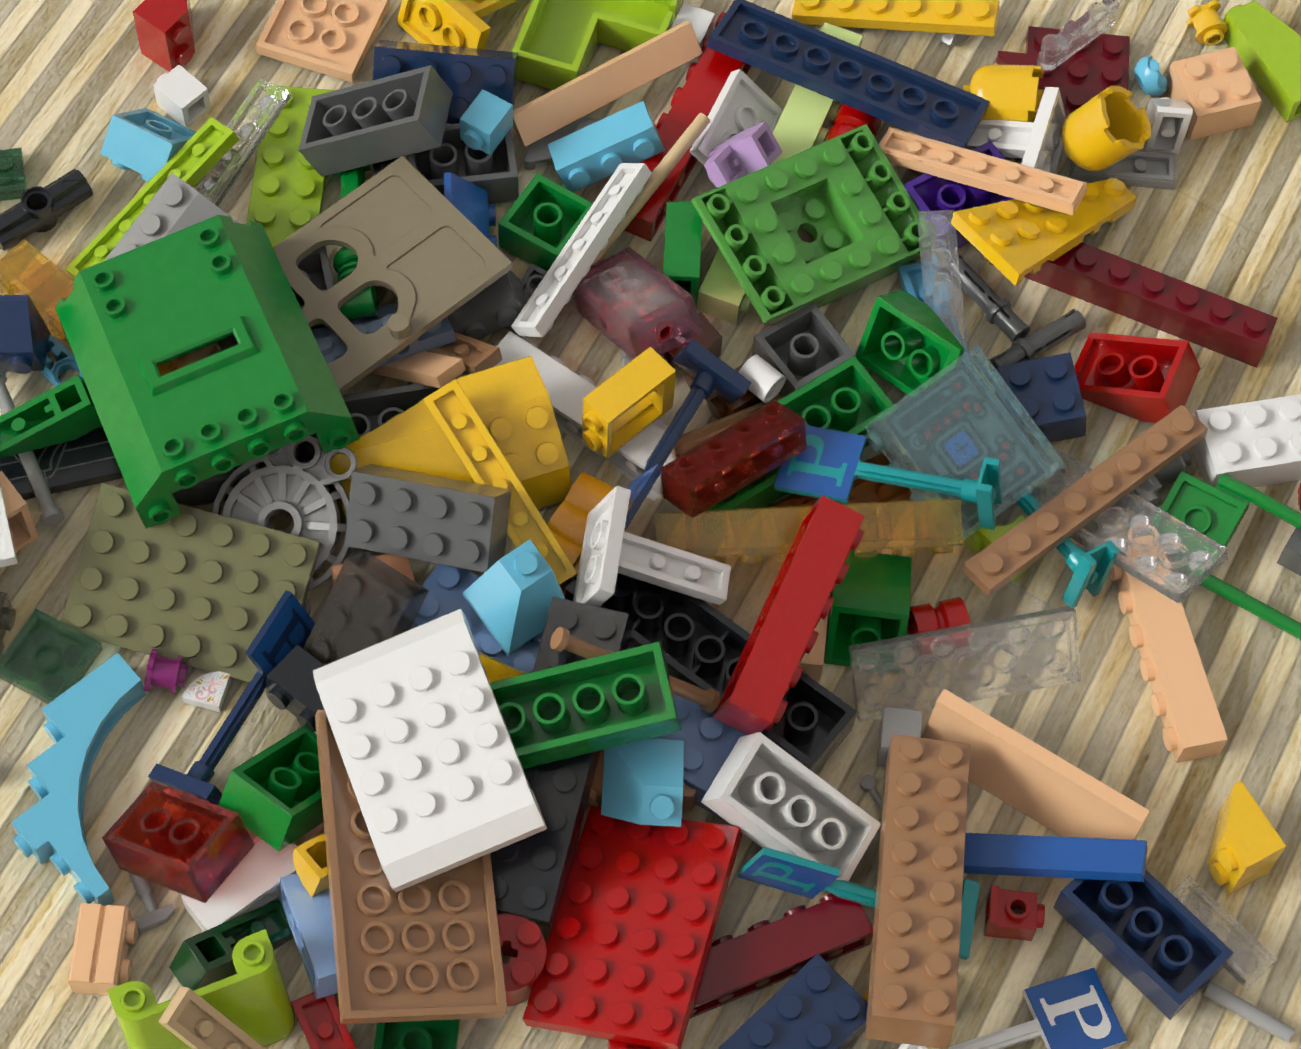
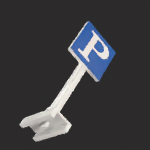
[898,968,1128,1049]

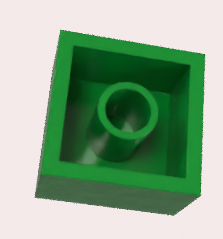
[498,173,593,271]

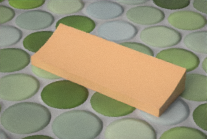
[921,689,1150,840]

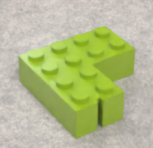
[511,0,683,90]

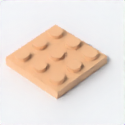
[255,0,390,83]

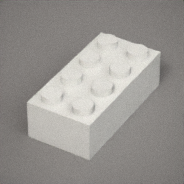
[1192,394,1301,488]
[701,732,881,892]

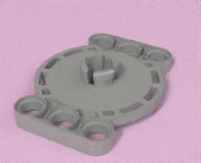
[212,436,359,616]

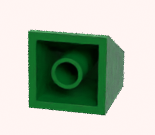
[824,550,912,673]

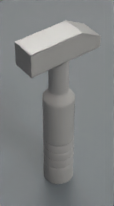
[118,841,175,934]

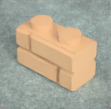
[68,903,138,996]

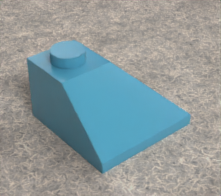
[463,539,566,656]
[601,738,684,827]

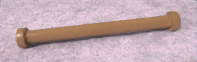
[550,626,720,713]

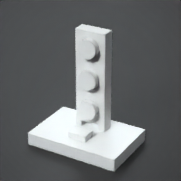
[965,87,1066,174]
[573,486,731,607]

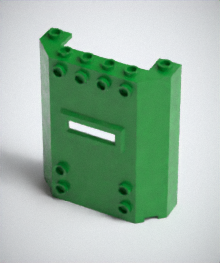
[55,215,359,529]

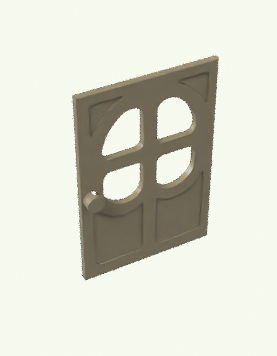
[214,156,514,394]

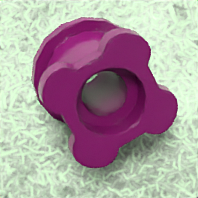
[143,648,188,694]

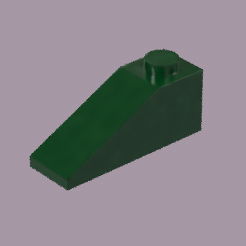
[169,899,294,991]

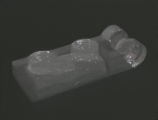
[1037,0,1120,71]

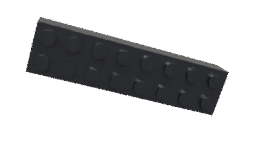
[565,573,857,774]
[490,597,633,927]

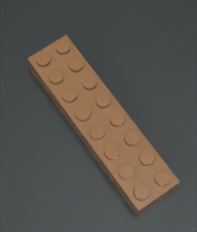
[865,734,970,1049]

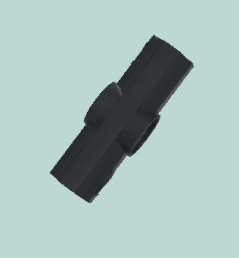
[0,169,93,251]

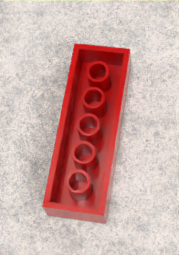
[712,495,865,735]

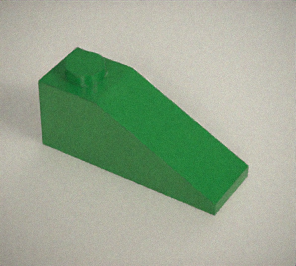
[0,375,102,458]

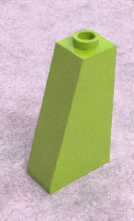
[1224,0,1301,123]

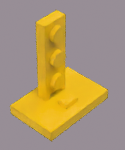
[397,0,518,49]

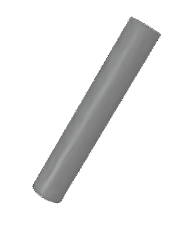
[1203,981,1295,1043]

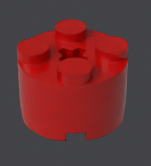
[497,914,547,1006]

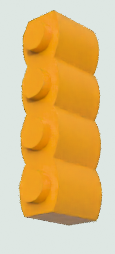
[548,471,615,597]

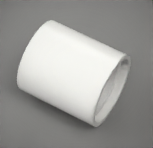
[739,354,786,403]

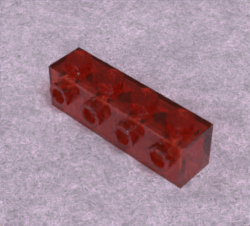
[660,400,807,518]

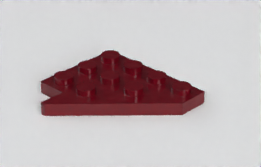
[996,26,1130,117]

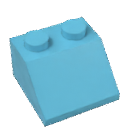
[100,108,196,182]

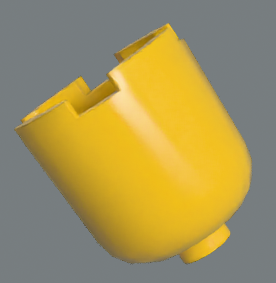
[963,64,1044,123]
[1061,86,1151,171]

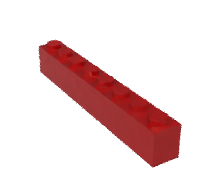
[624,1,751,242]

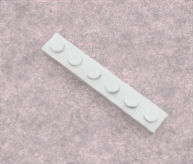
[511,163,652,337]

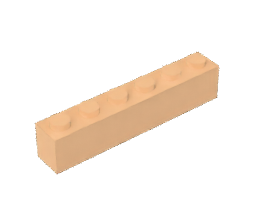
[1109,536,1228,763]

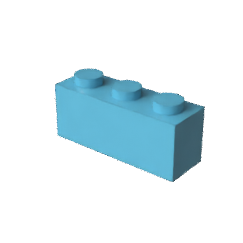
[547,101,665,193]

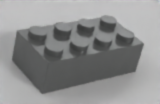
[298,65,453,177]
[345,464,511,572]

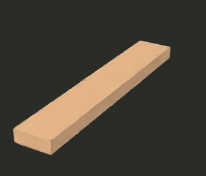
[513,21,703,147]
[879,127,1087,215]

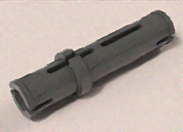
[944,255,1030,342]
[988,309,1086,378]

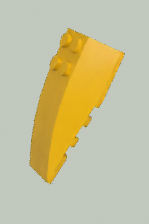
[331,356,572,520]

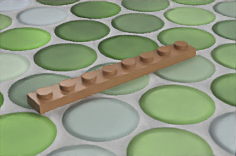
[962,405,1208,597]

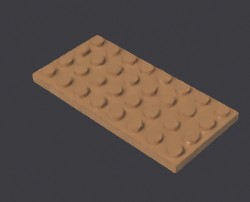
[315,710,508,1024]

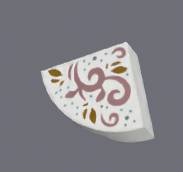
[182,671,232,712]

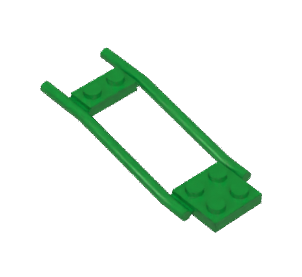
[1145,471,1301,640]

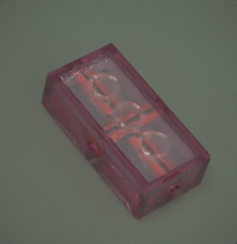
[572,247,704,359]

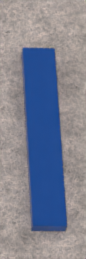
[963,833,1148,882]

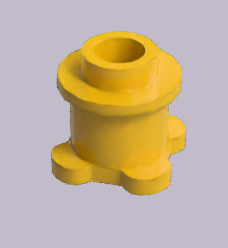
[1186,0,1228,46]

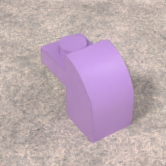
[703,121,783,188]

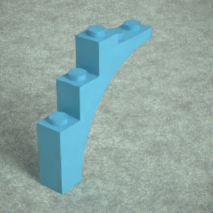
[11,653,146,906]

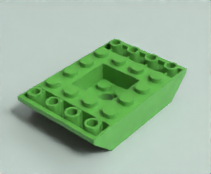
[691,124,938,325]

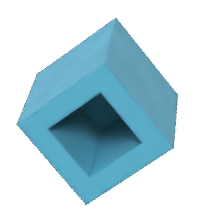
[460,89,513,155]

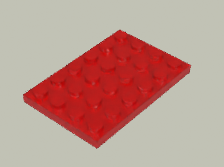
[523,806,742,1049]

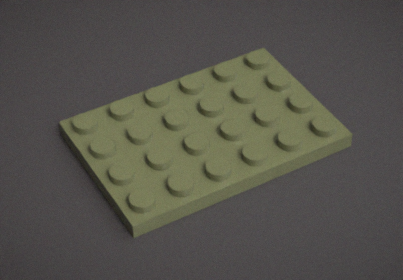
[58,483,322,683]

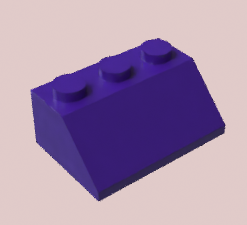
[903,141,1013,259]

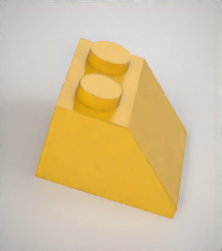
[1208,781,1286,895]

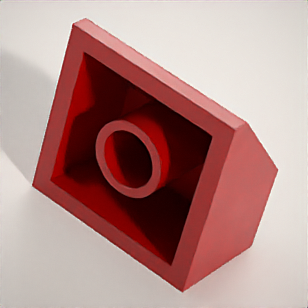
[133,0,195,72]

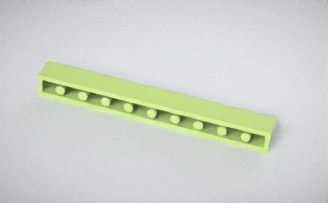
[697,22,863,325]

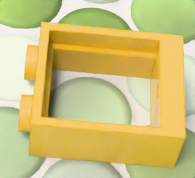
[582,346,676,459]

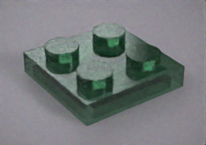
[0,609,103,704]

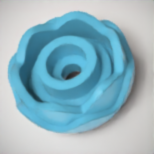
[1133,55,1169,96]

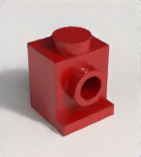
[984,885,1045,941]

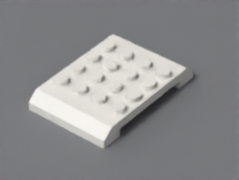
[313,609,547,892]

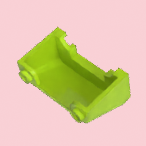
[107,929,295,1049]

